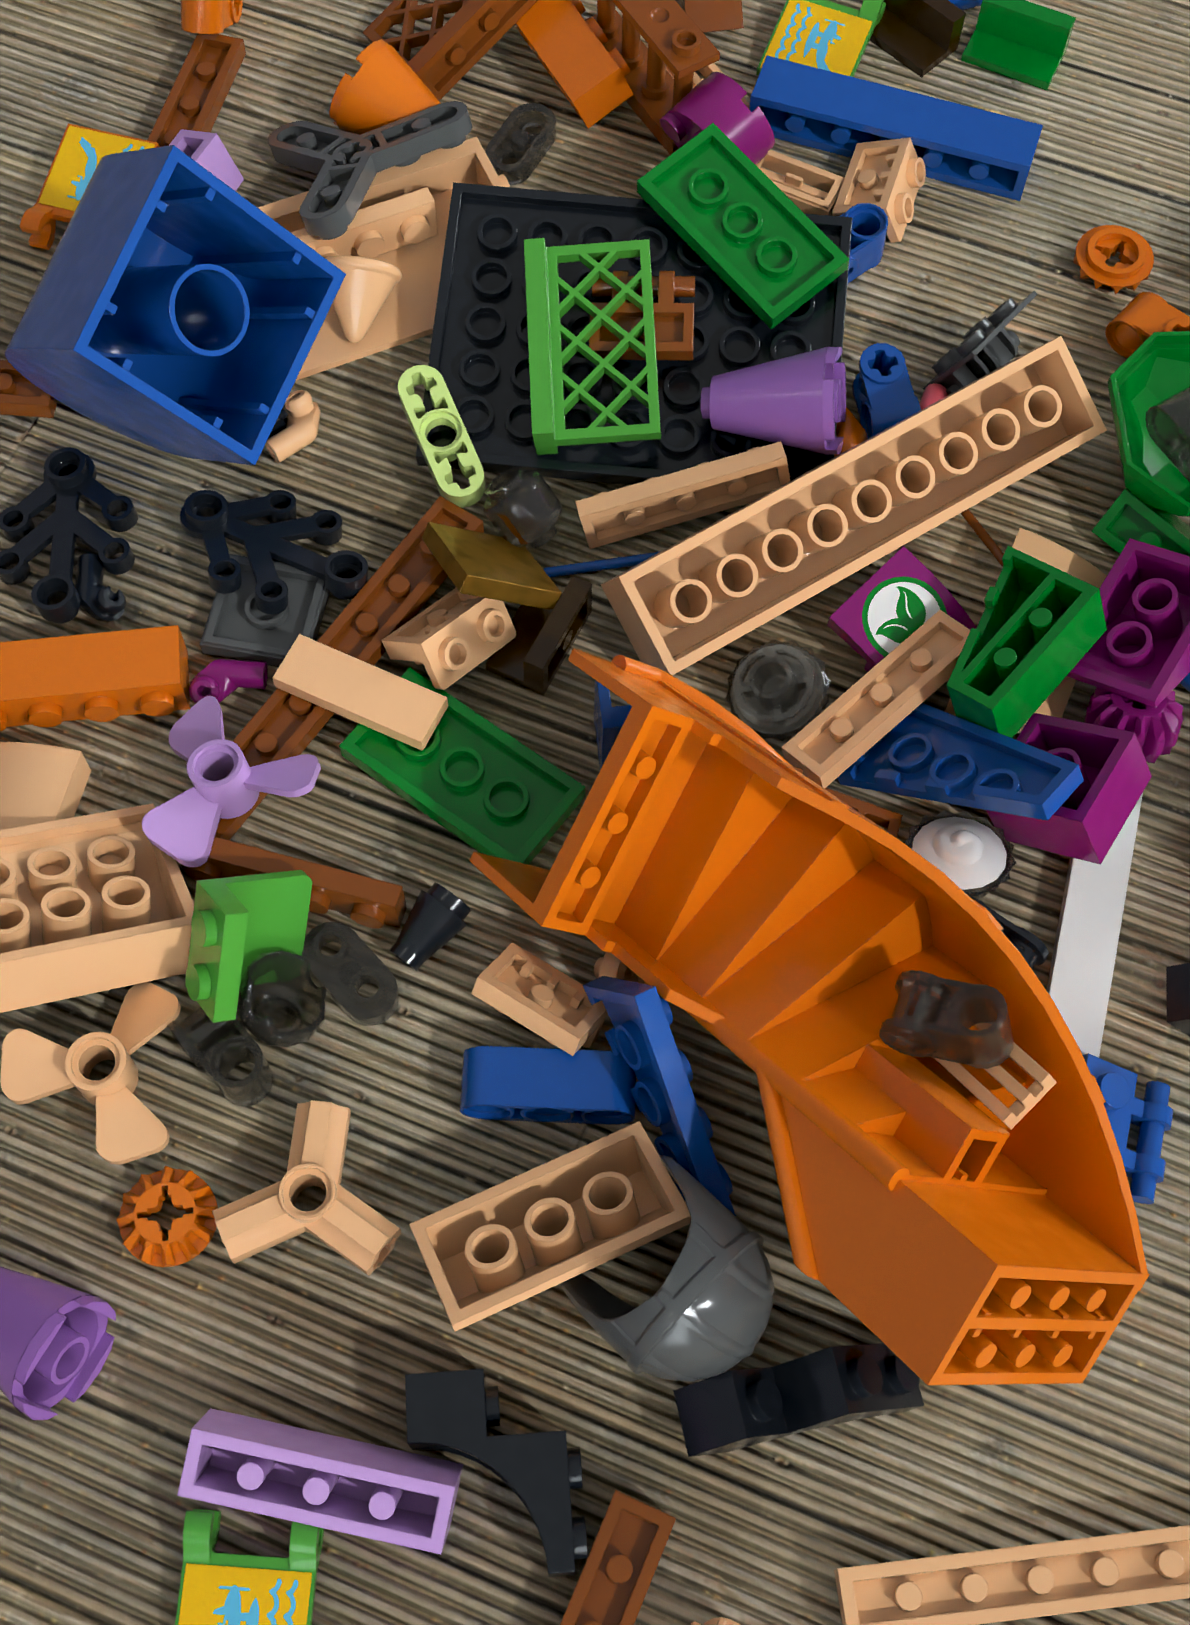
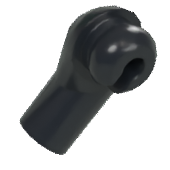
[75,553,126,622]

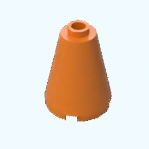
[329,39,441,135]

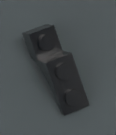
[673,1343,924,1457]
[405,1369,588,1577]

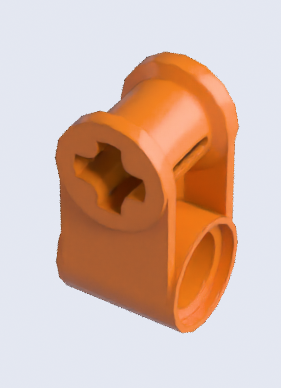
[181,0,243,34]
[1105,292,1190,358]

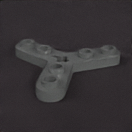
[267,101,473,240]

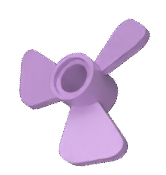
[142,696,321,867]

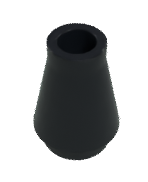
[389,882,471,972]

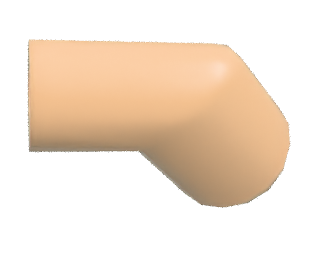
[265,390,320,464]

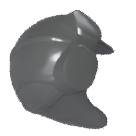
[560,1155,774,1382]

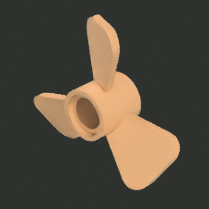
[0,982,181,1165]

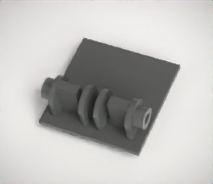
[923,290,1038,395]

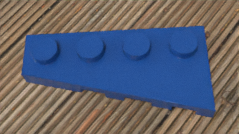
[837,703,1084,821]
[583,976,736,1216]

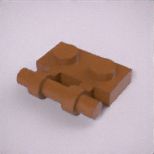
[589,270,695,360]

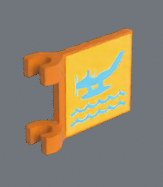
[20,123,160,250]

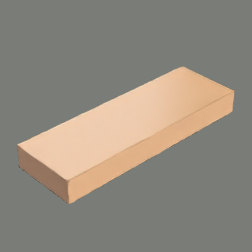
[272,634,448,751]

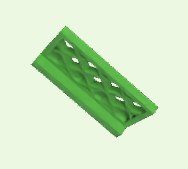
[524,238,661,455]

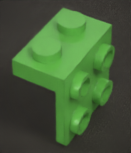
[185,870,312,1023]

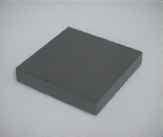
[200,554,330,667]

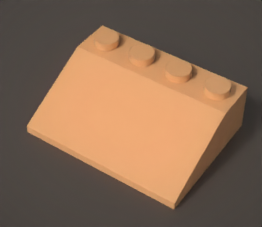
[0,803,194,1013]

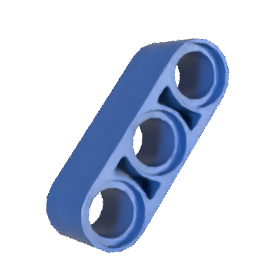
[460,1046,636,1125]

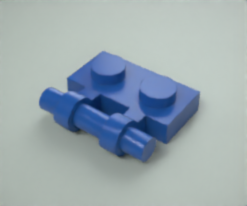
[1083,1053,1174,1204]

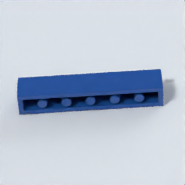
[749,56,1043,201]

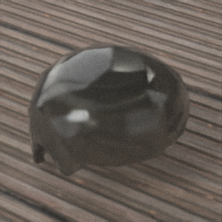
[237,950,326,1047]

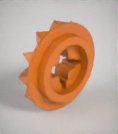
[1073,225,1154,295]
[116,1166,218,1267]

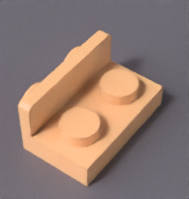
[832,137,926,243]
[381,588,516,690]
[471,942,608,1056]

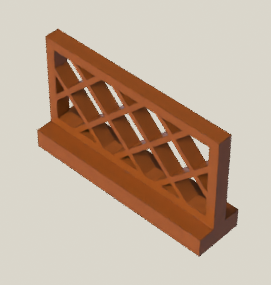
[362,0,538,101]

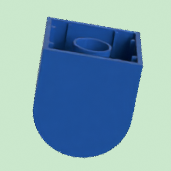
[5,145,346,465]

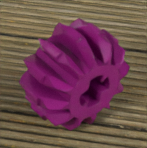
[1084,687,1183,763]

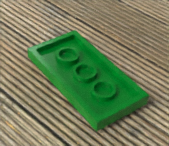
[637,123,849,329]
[339,667,586,865]

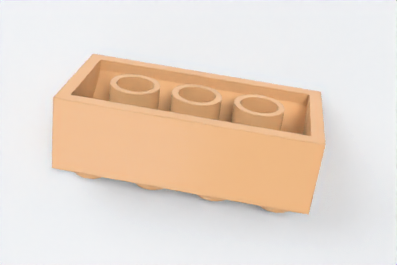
[409,1121,691,1332]

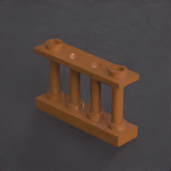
[585,0,720,155]

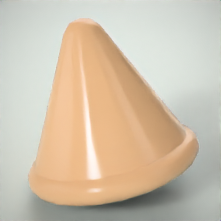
[325,256,402,343]

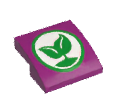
[827,546,977,672]

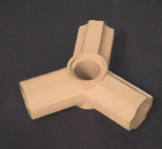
[212,1100,401,1276]

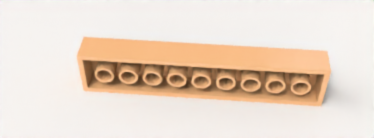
[601,336,1107,675]

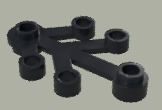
[0,447,138,624]
[180,490,368,615]

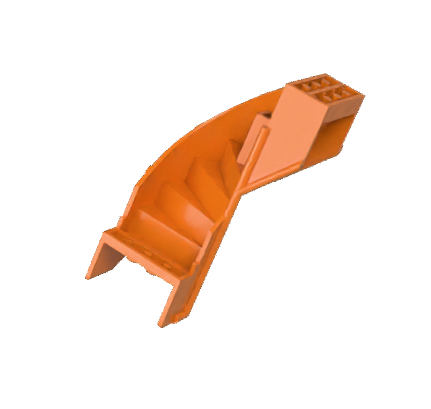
[469,648,1150,1385]

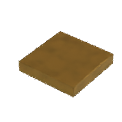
[422,522,562,610]

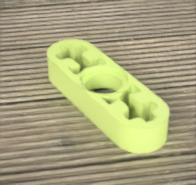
[398,365,485,508]

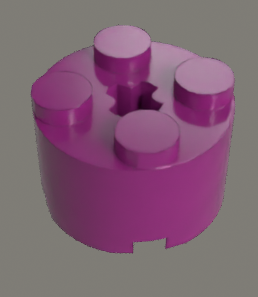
[660,72,775,165]

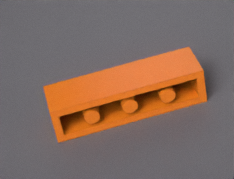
[514,0,634,129]
[0,625,190,731]

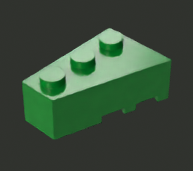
[947,546,1107,738]

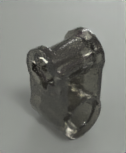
[879,970,1014,1069]
[167,1007,273,1107]

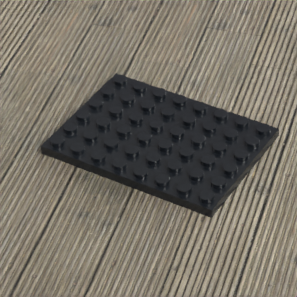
[416,182,853,485]

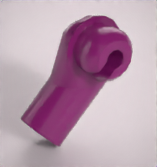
[189,659,268,703]

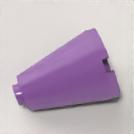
[701,346,846,455]
[0,1267,116,1420]

